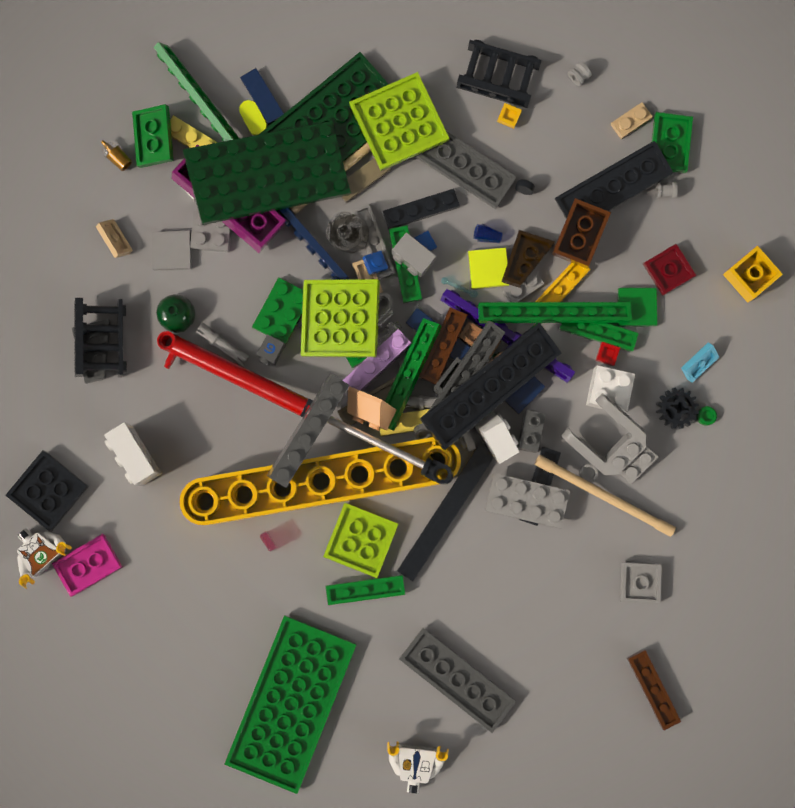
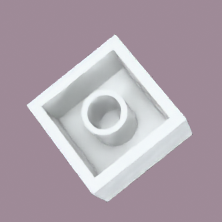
[586,365,635,412]

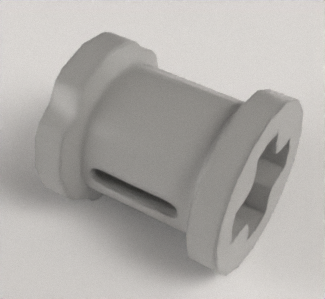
[655,181,677,199]

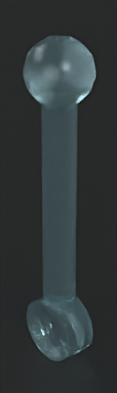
[441,277,478,298]

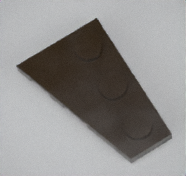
[501,230,555,288]

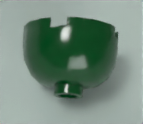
[156,294,196,333]

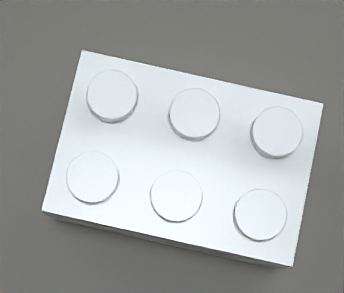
[104,422,162,486]

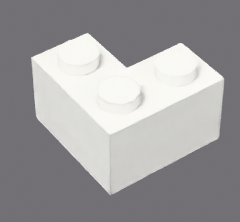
[475,411,519,464]

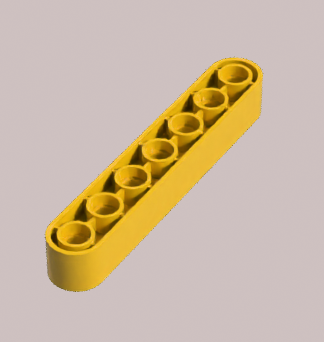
[179,437,461,525]

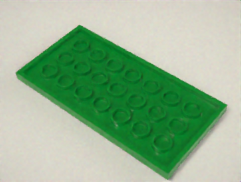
[224,615,357,794]

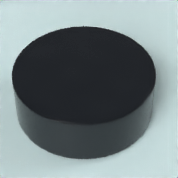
[515,179,535,195]

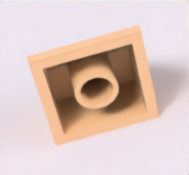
[347,386,396,431]

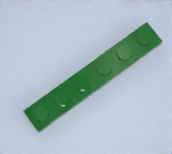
[385,318,442,431]

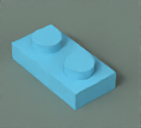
[681,342,719,383]

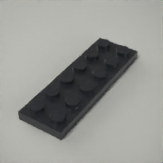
[555,140,673,219]

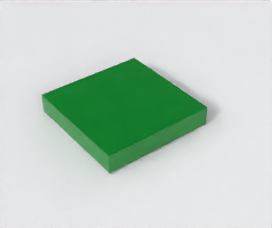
[618,288,657,326]

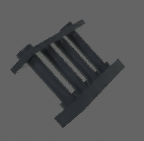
[456,40,542,108]
[74,298,127,378]

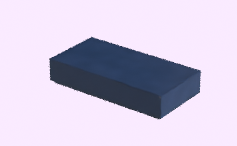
[505,376,545,415]

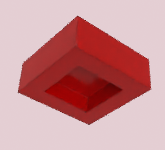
[595,342,620,366]

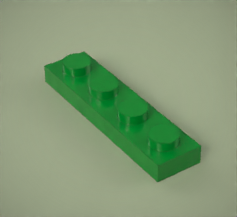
[389,225,422,304]
[559,323,639,352]
[325,575,405,605]

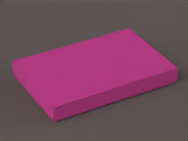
[52,534,123,597]

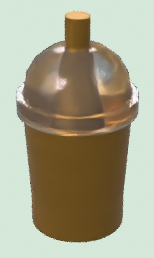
[101,140,132,171]

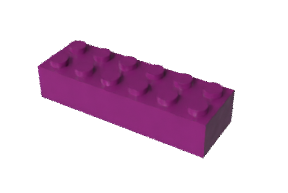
[171,144,286,253]

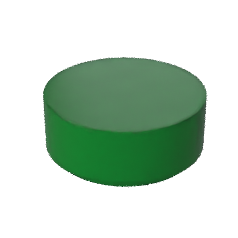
[696,406,717,426]

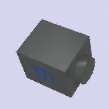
[257,334,286,366]

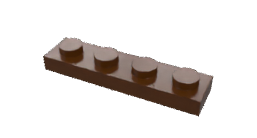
[419,307,467,385]
[627,649,681,730]

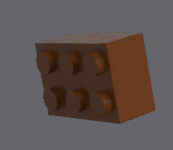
[552,198,611,268]

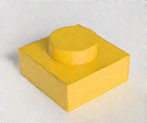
[497,103,522,129]

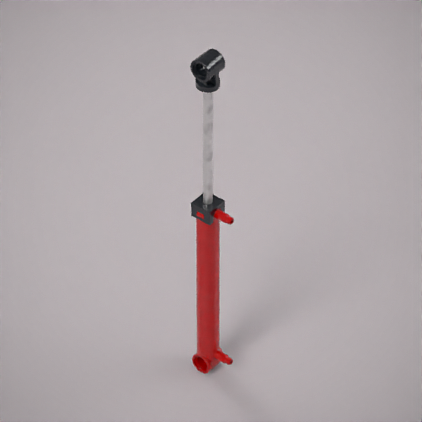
[157,331,454,485]

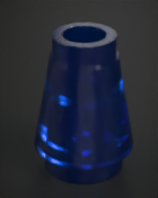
[473,223,503,243]

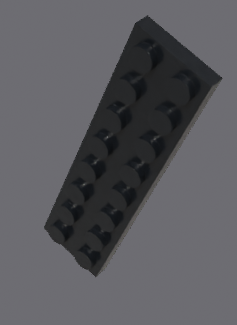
[420,322,562,450]

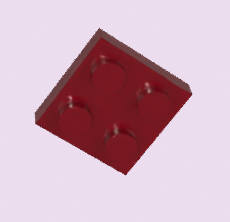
[643,244,696,296]

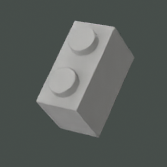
[392,232,436,277]

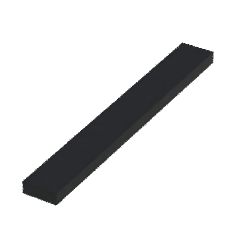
[397,442,494,581]

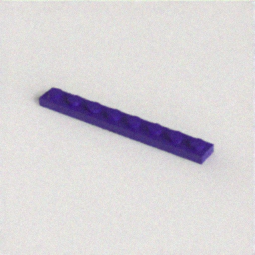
[440,289,575,383]

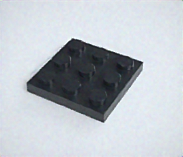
[5,450,89,532]

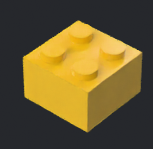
[723,245,783,303]

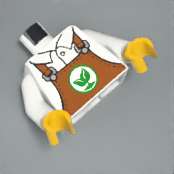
[17,528,72,589]

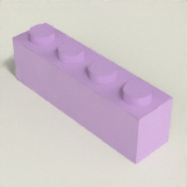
[342,329,411,391]

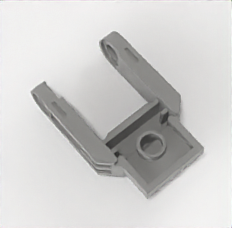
[562,393,658,484]

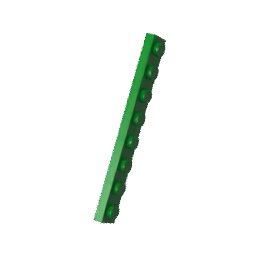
[153,42,240,142]
[478,302,632,323]

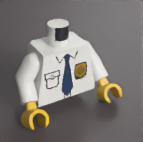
[387,741,449,793]

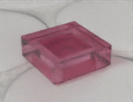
[260,531,278,552]

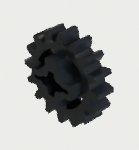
[656,387,699,429]

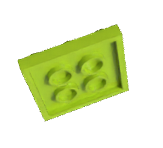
[323,503,398,578]

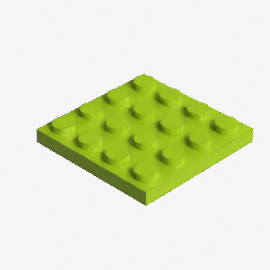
[349,72,449,171]
[301,279,380,357]

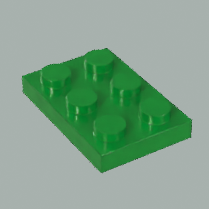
[132,104,174,168]
[652,112,693,173]
[252,277,303,345]

